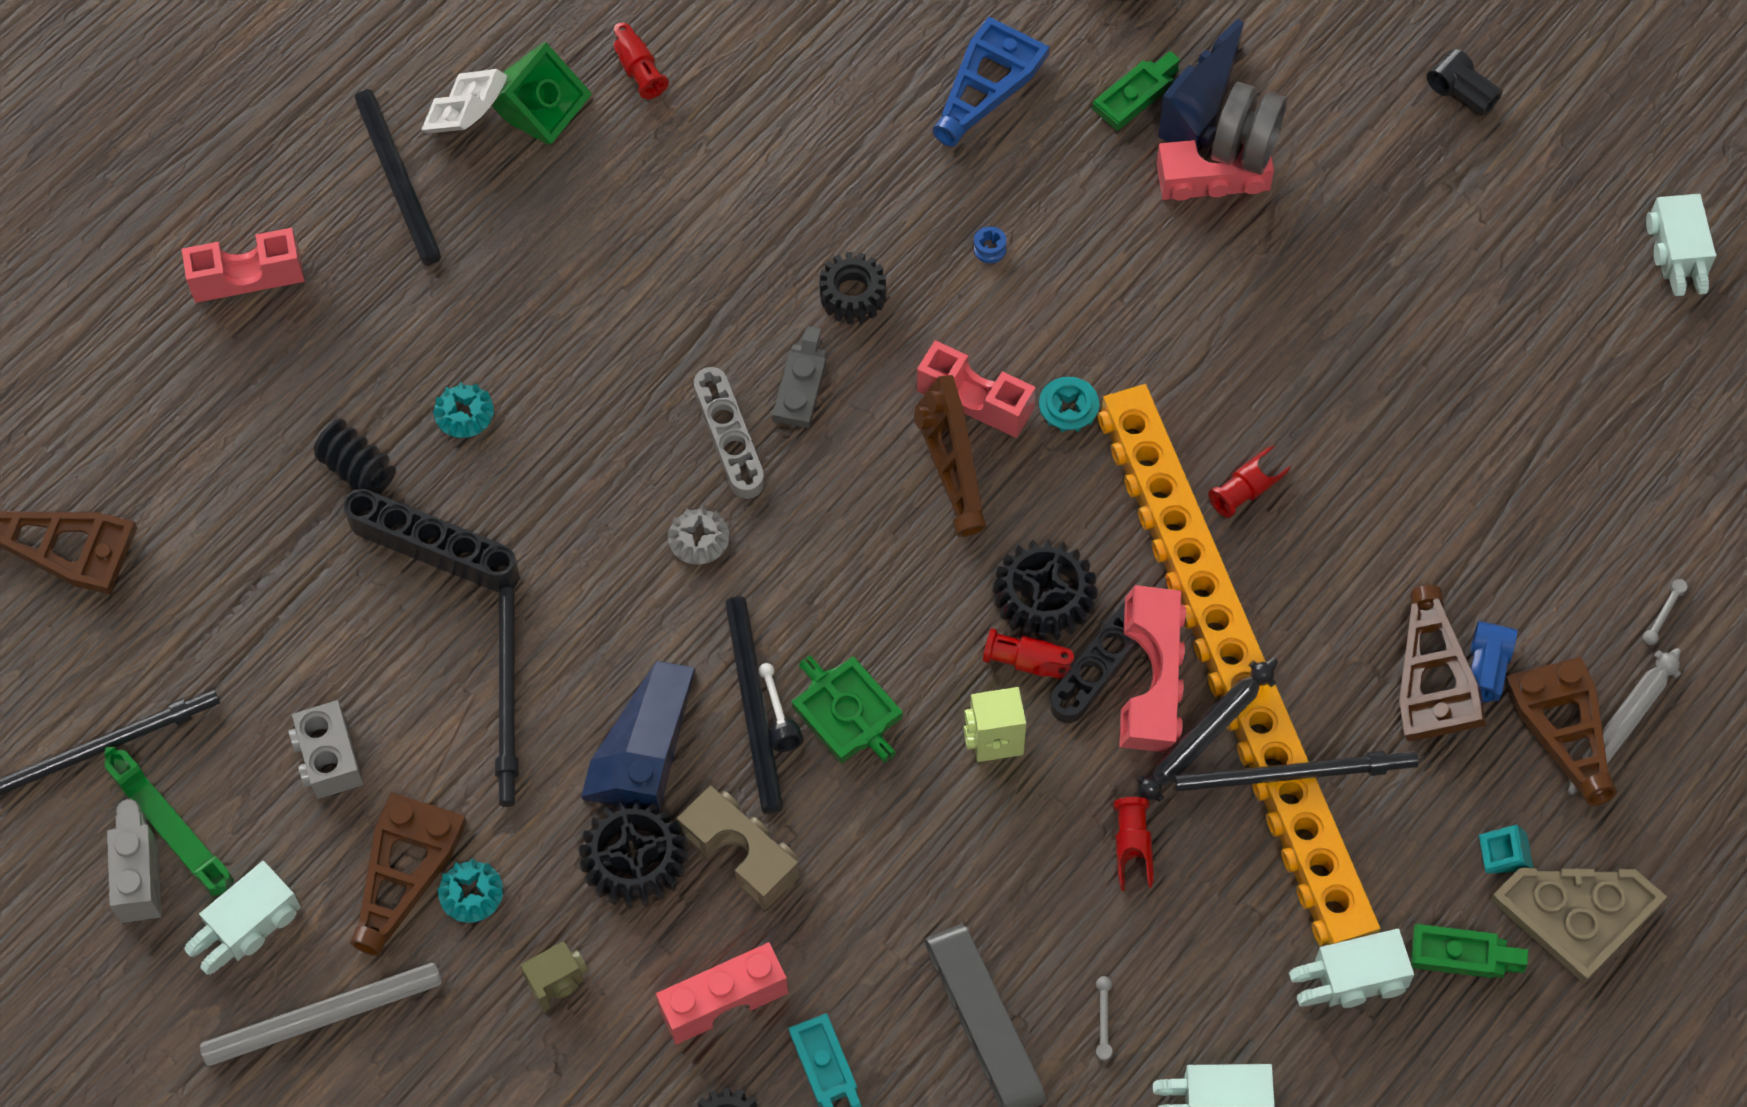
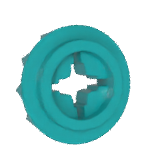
[1039,377,1099,433]
[433,381,494,438]
[437,858,503,923]

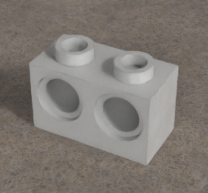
[288,700,364,799]

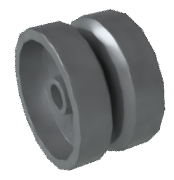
[1211,82,1287,175]

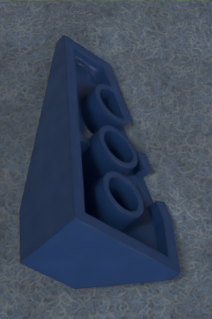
[1158,19,1244,153]
[581,661,695,814]

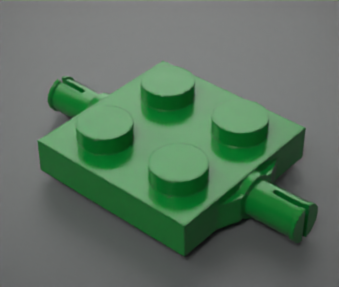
[791,656,903,764]

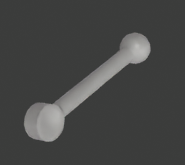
[1643,579,1688,645]
[1096,976,1113,1062]

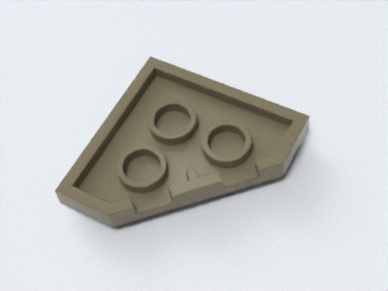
[1490,868,1667,984]

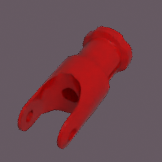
[613,23,669,100]
[1208,446,1291,518]
[983,628,1074,679]
[1113,797,1154,891]

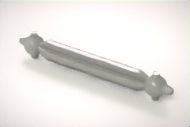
[1568,648,1681,795]

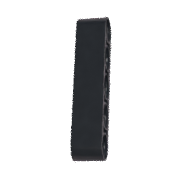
[344,489,520,592]

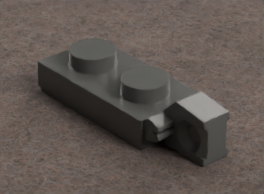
[772,326,826,428]

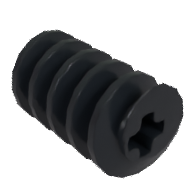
[314,418,396,494]

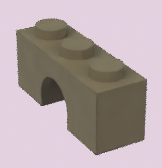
[677,785,799,910]

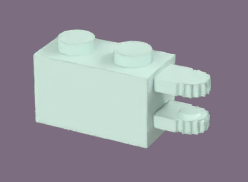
[1646,194,1716,296]
[184,861,301,975]
[1289,928,1414,1008]
[1153,1064,1275,1107]

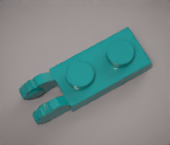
[788,1013,862,1107]

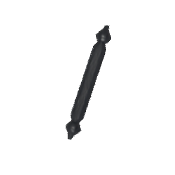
[1136,658,1278,802]

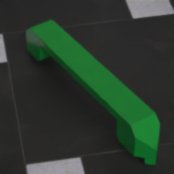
[104,747,234,897]

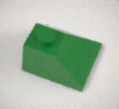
[491,42,592,145]

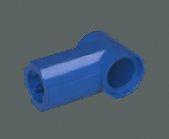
[1470,620,1518,703]

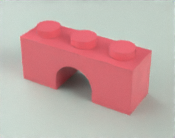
[1156,140,1274,201]
[182,228,305,303]
[917,340,1036,438]
[655,942,788,1045]

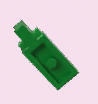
[1092,51,1181,131]
[1411,924,1528,978]

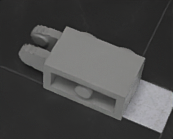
[107,799,161,923]

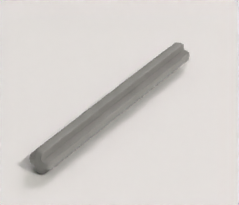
[200,963,441,1066]

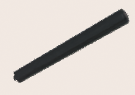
[355,89,441,266]
[725,596,783,814]

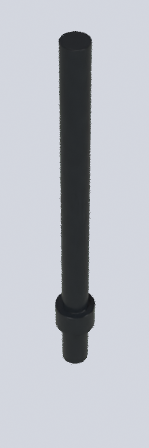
[495,587,519,807]
[0,689,221,795]
[1175,751,1418,792]

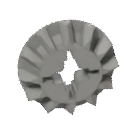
[668,506,729,565]

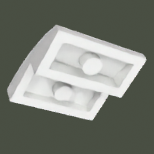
[421,69,508,134]

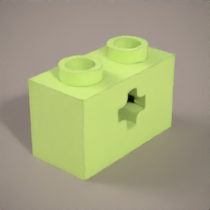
[964,687,1026,762]

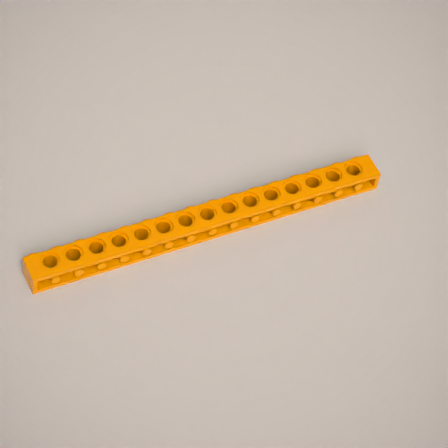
[1098,384,1380,946]

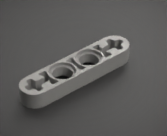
[694,367,765,499]

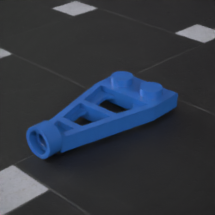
[933,16,1050,147]

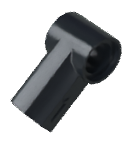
[1426,49,1503,116]

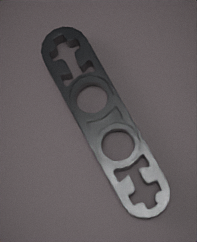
[1050,601,1139,723]

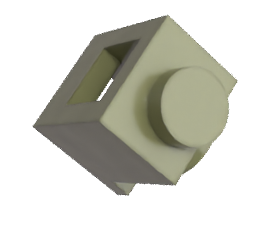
[520,941,589,1012]

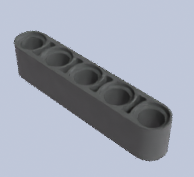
[924,922,1046,1107]

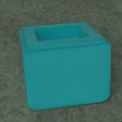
[1479,825,1533,874]

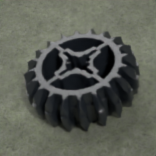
[992,538,1098,641]
[578,799,689,909]

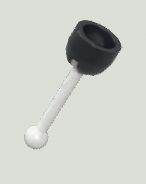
[759,663,804,752]

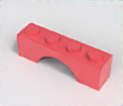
[1119,585,1186,753]

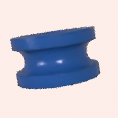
[974,226,1007,263]

